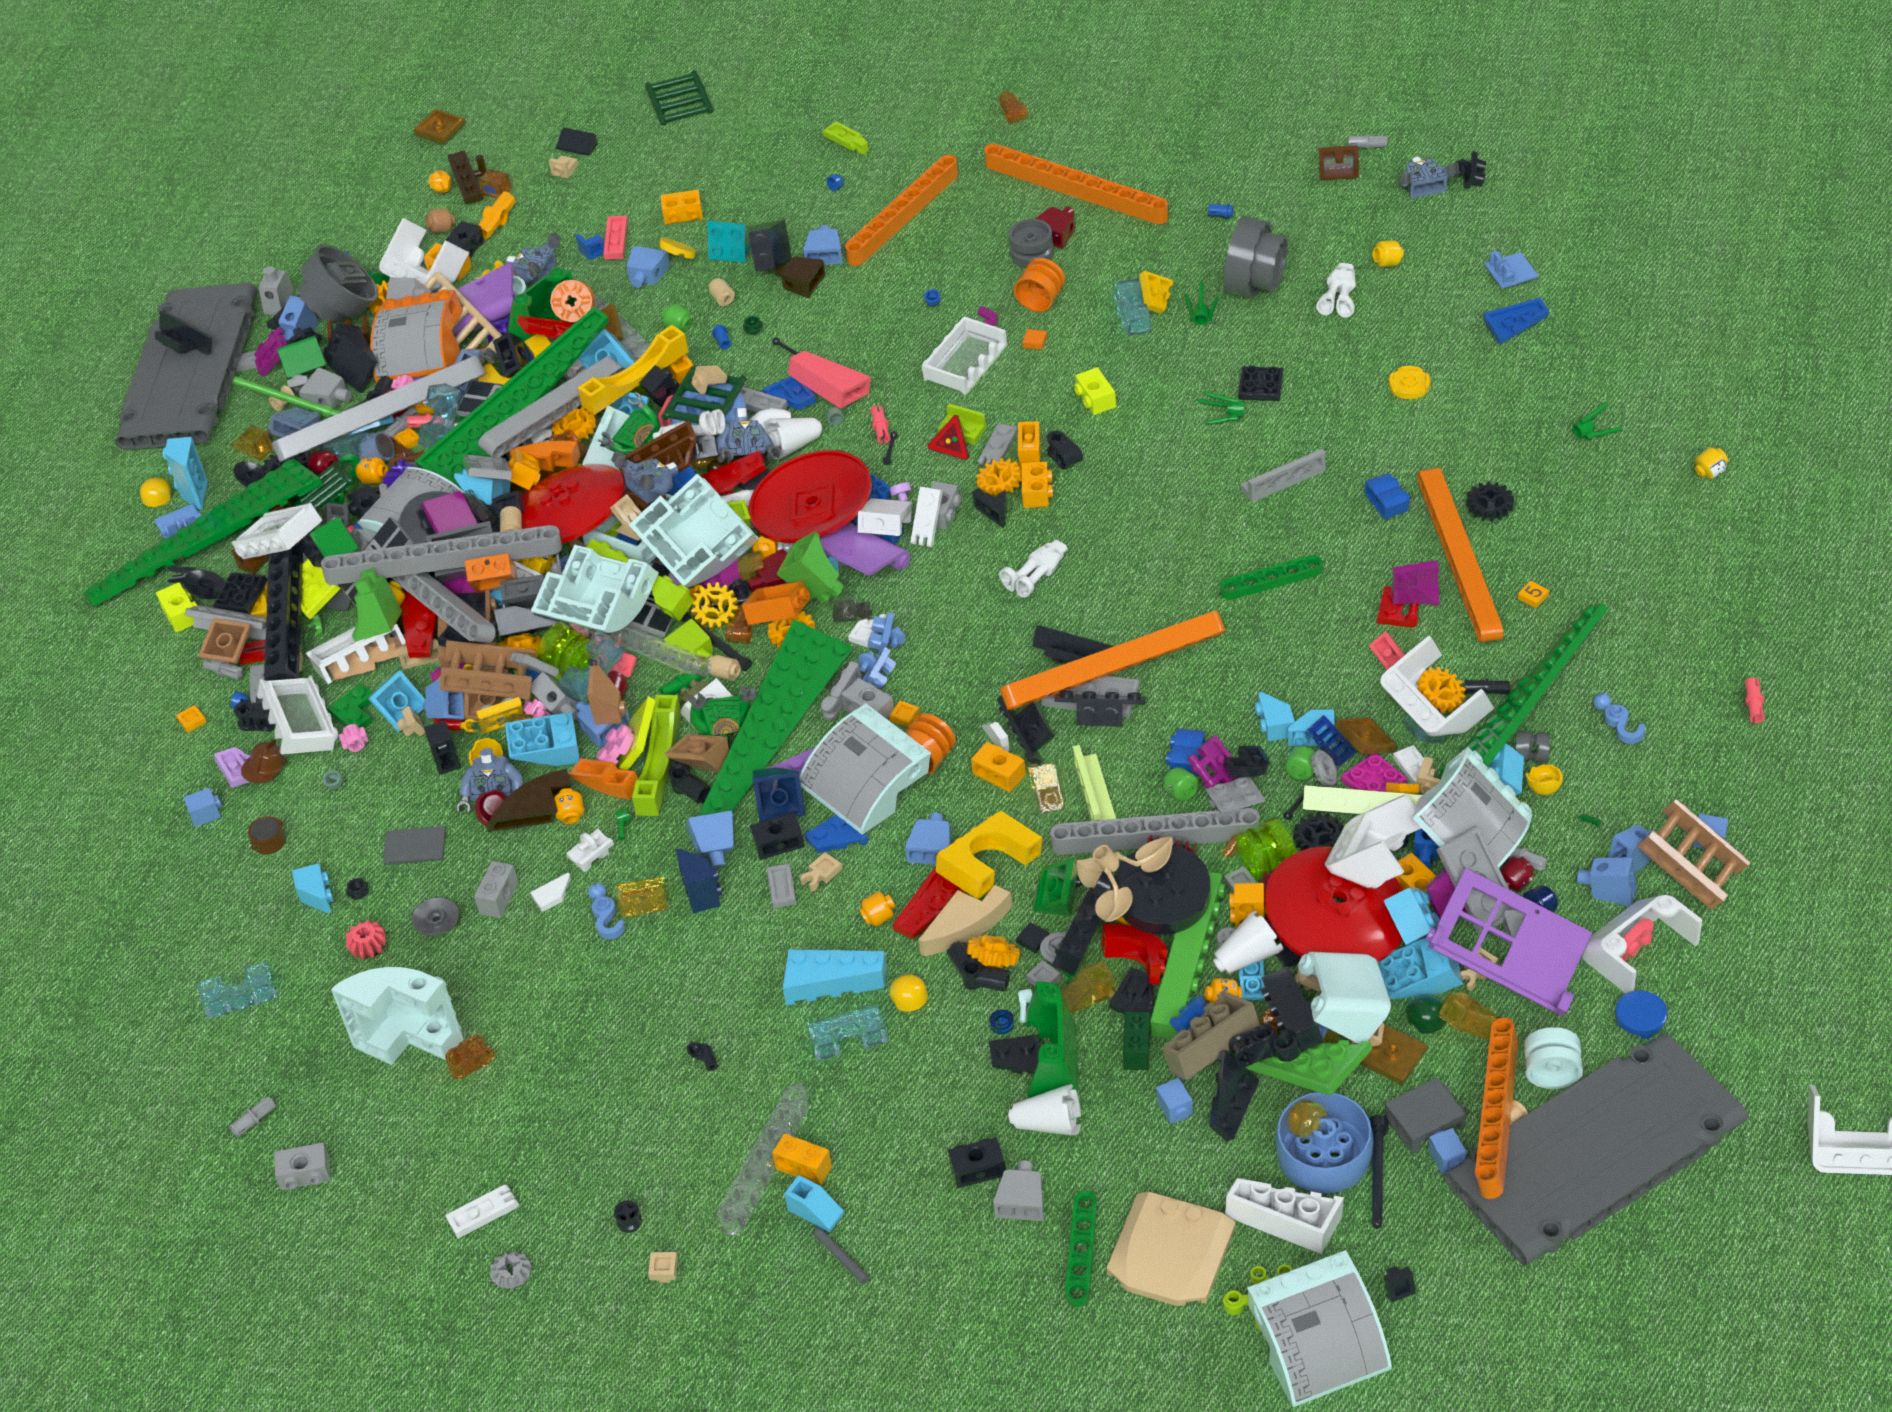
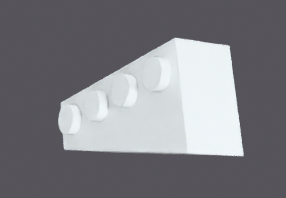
[1225,1178,1344,1254]

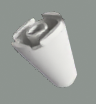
[764,418,822,460]
[1213,910,1283,974]
[1009,1084,1081,1136]

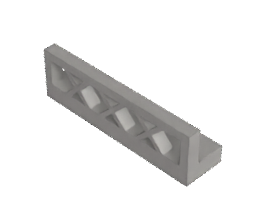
[1241,449,1326,502]
[185,605,266,640]

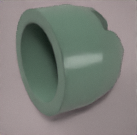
[826,407,844,425]
[323,770,343,790]

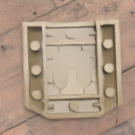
[1107,1192,1236,1306]

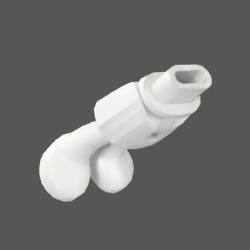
[1316,263,1356,318]
[653,409,725,439]
[999,540,1068,597]

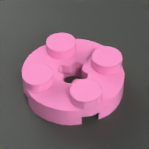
[596,724,635,765]

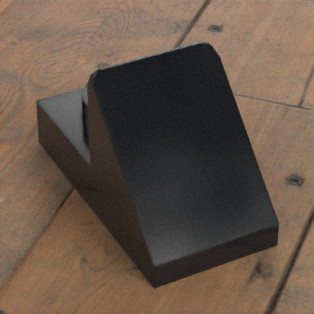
[972,488,1007,528]

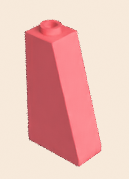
[788,351,871,409]

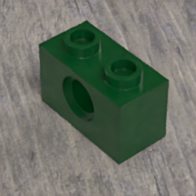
[1122,1012,1151,1070]

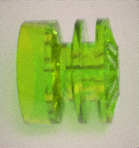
[537,621,596,680]
[1236,817,1296,879]

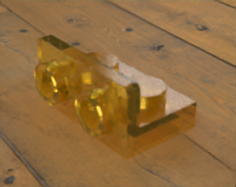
[617,877,667,917]

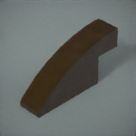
[487,769,572,832]

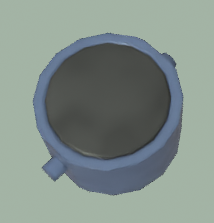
[361,431,395,463]

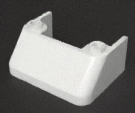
[379,218,469,291]
[1381,636,1494,736]
[1325,794,1421,888]
[1581,895,1702,994]
[1808,1085,1892,1175]

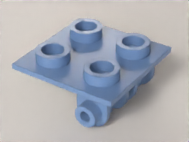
[1484,251,1539,288]
[154,504,201,539]

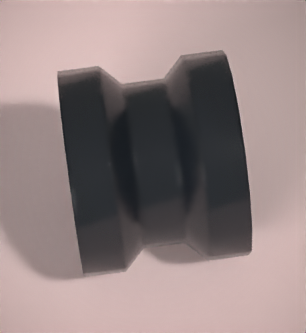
[614,1200,642,1233]

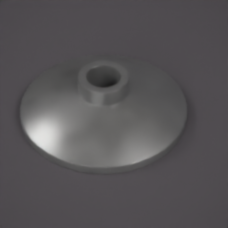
[412,897,459,936]

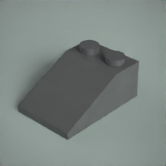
[426,521,492,583]

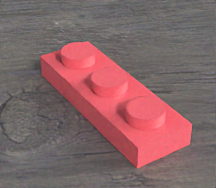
[603,215,628,260]

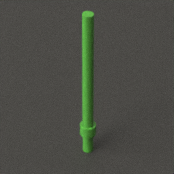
[233,376,341,418]

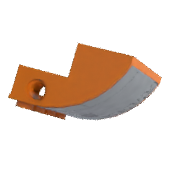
[370,289,463,383]

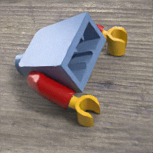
[423,664,479,733]

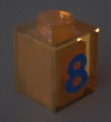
[479,169,511,198]

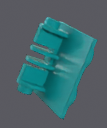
[707,221,749,262]

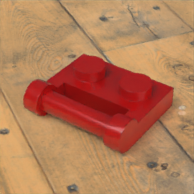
[1377,586,1420,628]

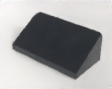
[556,127,598,156]

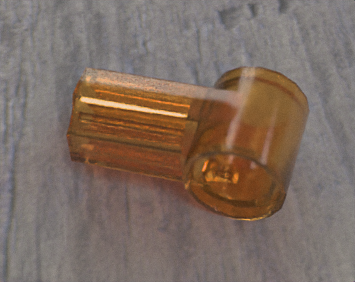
[998,90,1028,124]
[725,603,753,644]

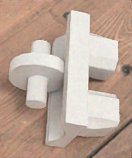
[566,829,614,872]

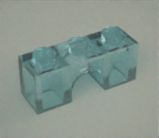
[1112,278,1151,336]
[418,383,460,449]
[558,630,625,703]
[197,962,278,1019]
[807,1005,888,1061]

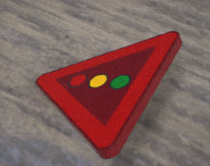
[927,415,969,460]

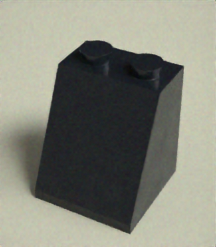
[746,219,792,271]

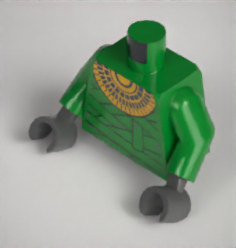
[598,392,661,455]
[688,686,756,747]

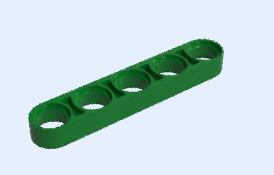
[1220,555,1323,600]
[1065,1190,1098,1307]

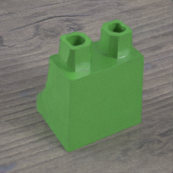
[777,531,844,603]
[352,568,402,641]

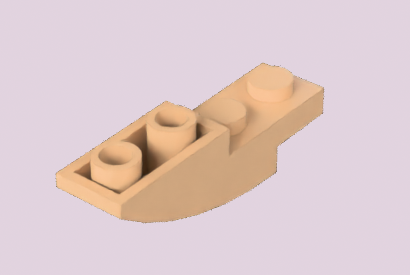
[326,634,406,680]

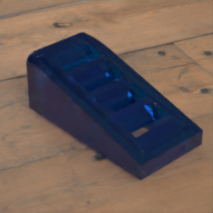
[1306,715,1356,766]

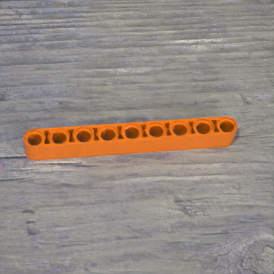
[845,155,958,266]
[1475,1018,1519,1199]

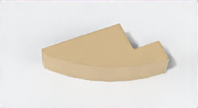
[918,885,1012,956]

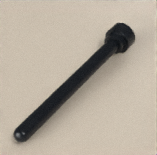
[1369,1115,1389,1229]

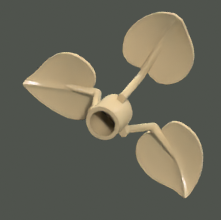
[1076,836,1173,922]

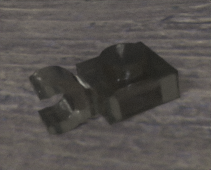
[833,599,872,622]

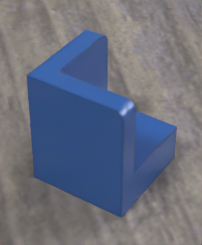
[575,233,604,261]

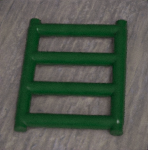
[645,70,713,126]
[661,366,747,424]
[290,461,354,511]

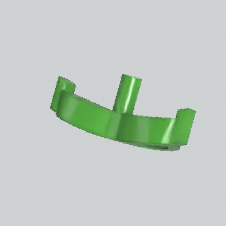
[307,613,324,637]

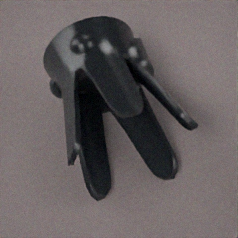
[168,566,196,584]

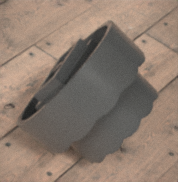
[1224,216,1289,298]
[297,244,378,323]

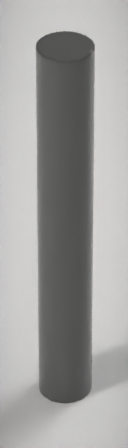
[813,1227,870,1284]

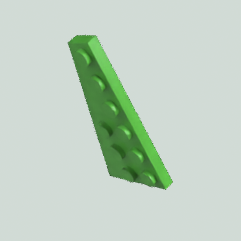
[1217,1040,1372,1096]

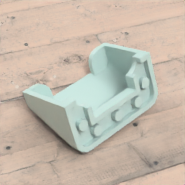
[582,406,630,472]
[1298,952,1391,1045]

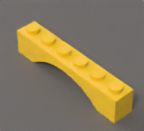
[577,325,689,415]

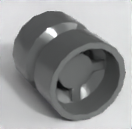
[1516,731,1550,763]

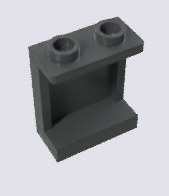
[500,574,544,610]
[1385,1078,1466,1154]

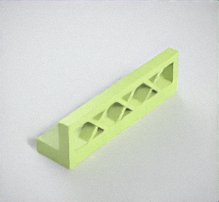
[1073,745,1116,821]

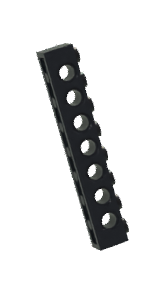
[264,542,303,681]

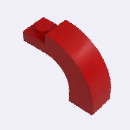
[1101,924,1167,984]

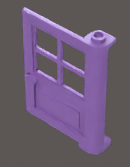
[1425,868,1592,1017]

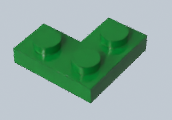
[327,683,373,729]

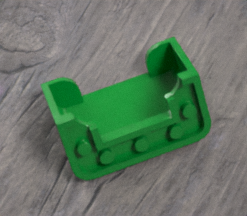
[507,267,577,348]
[1025,981,1078,1098]

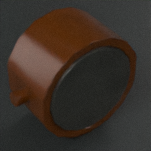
[248,816,286,855]

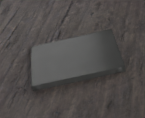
[383,826,446,865]

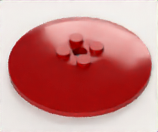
[749,450,872,543]
[521,464,626,544]
[1264,847,1403,962]

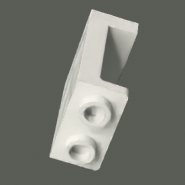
[858,498,912,536]

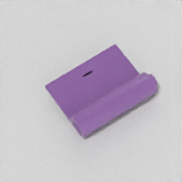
[452,262,517,336]
[820,522,910,576]

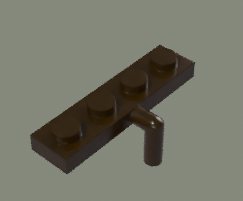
[447,150,487,204]

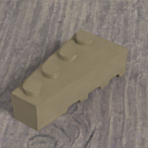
[1162,990,1260,1080]

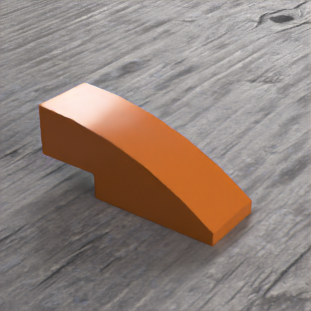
[510,441,580,472]
[568,758,638,800]

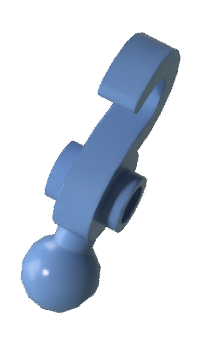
[1593,693,1645,744]
[588,883,625,940]

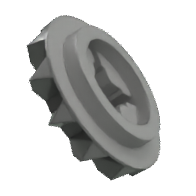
[1311,750,1337,787]
[1040,932,1066,965]
[490,1250,531,1289]

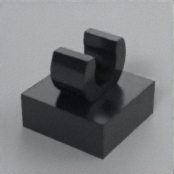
[1384,1266,1416,1302]

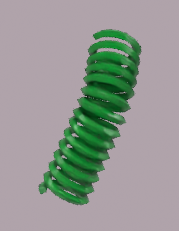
[1578,815,1601,827]

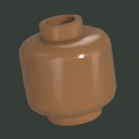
[425,208,455,234]

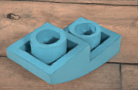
[1239,960,1264,1000]

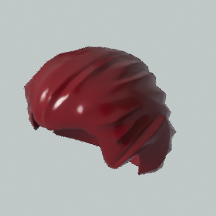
[474,789,507,828]

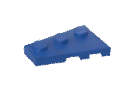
[1483,298,1549,345]

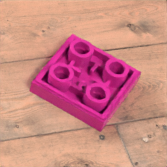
[1341,753,1407,793]

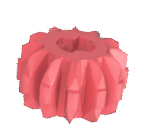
[346,920,386,960]

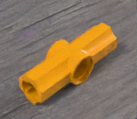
[478,191,516,240]

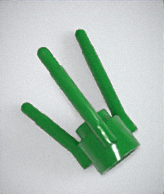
[1184,282,1219,325]
[1198,391,1245,425]
[1572,402,1622,440]

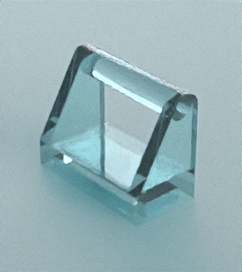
[318,432,371,459]

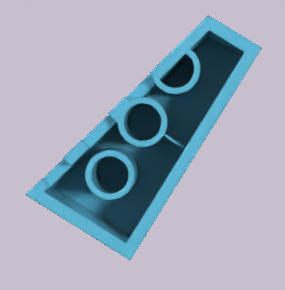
[783,949,887,1006]

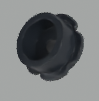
[728,578,749,597]
[346,878,369,900]

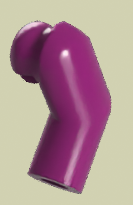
[977,306,998,327]

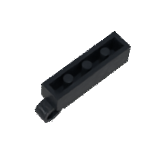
[1052,871,1115,976]
[1261,966,1324,1062]

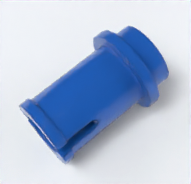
[1208,203,1234,219]
[712,325,731,350]

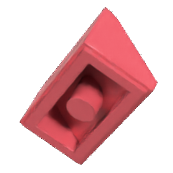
[1368,631,1406,670]

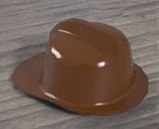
[241,739,287,783]

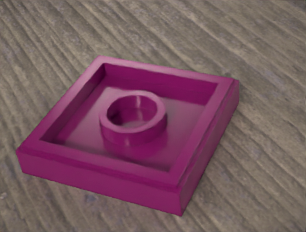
[421,490,478,533]

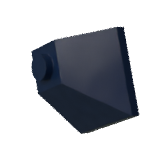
[753,767,805,822]

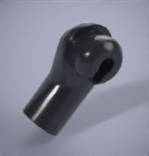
[687,1042,718,1071]

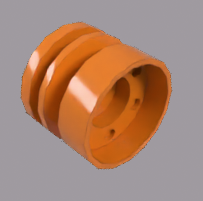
[1014,258,1065,312]
[550,280,596,322]
[905,713,956,775]

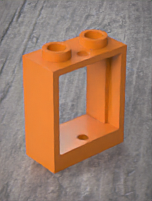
[465,553,518,593]
[742,580,810,625]

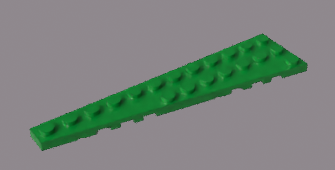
[415,307,609,490]
[83,458,323,606]
[1436,602,1607,780]
[698,619,854,816]

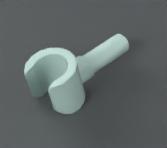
[1018,989,1032,1023]

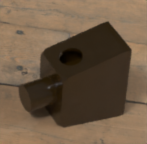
[775,257,826,298]

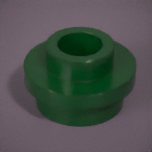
[743,316,763,334]

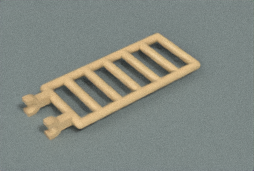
[424,272,502,381]

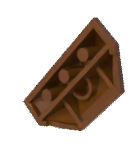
[618,420,697,478]

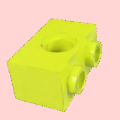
[1074,367,1116,415]
[156,582,197,633]

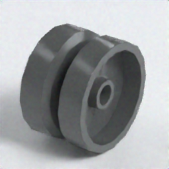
[1009,219,1054,268]

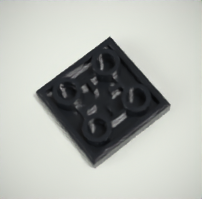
[1238,366,1283,401]
[213,572,268,614]

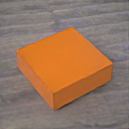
[1022,329,1047,350]

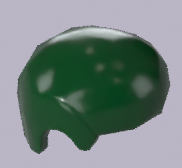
[1406,995,1446,1034]

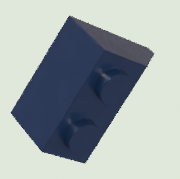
[675,849,722,914]

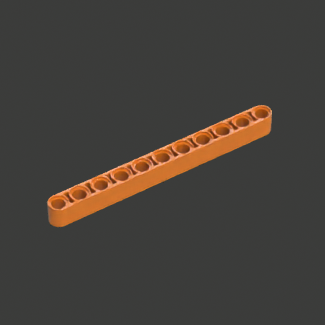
[984,144,1168,224]
[1417,467,1503,643]
[999,610,1226,711]

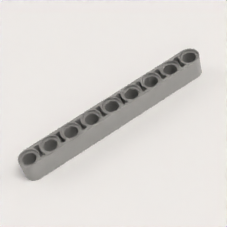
[478,356,625,459]
[1050,808,1260,855]

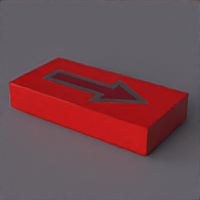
[240,640,265,665]

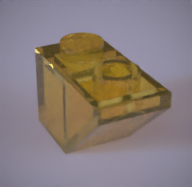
[231,424,273,461]
[1028,761,1064,813]
[1062,961,1115,1013]
[1438,992,1500,1040]

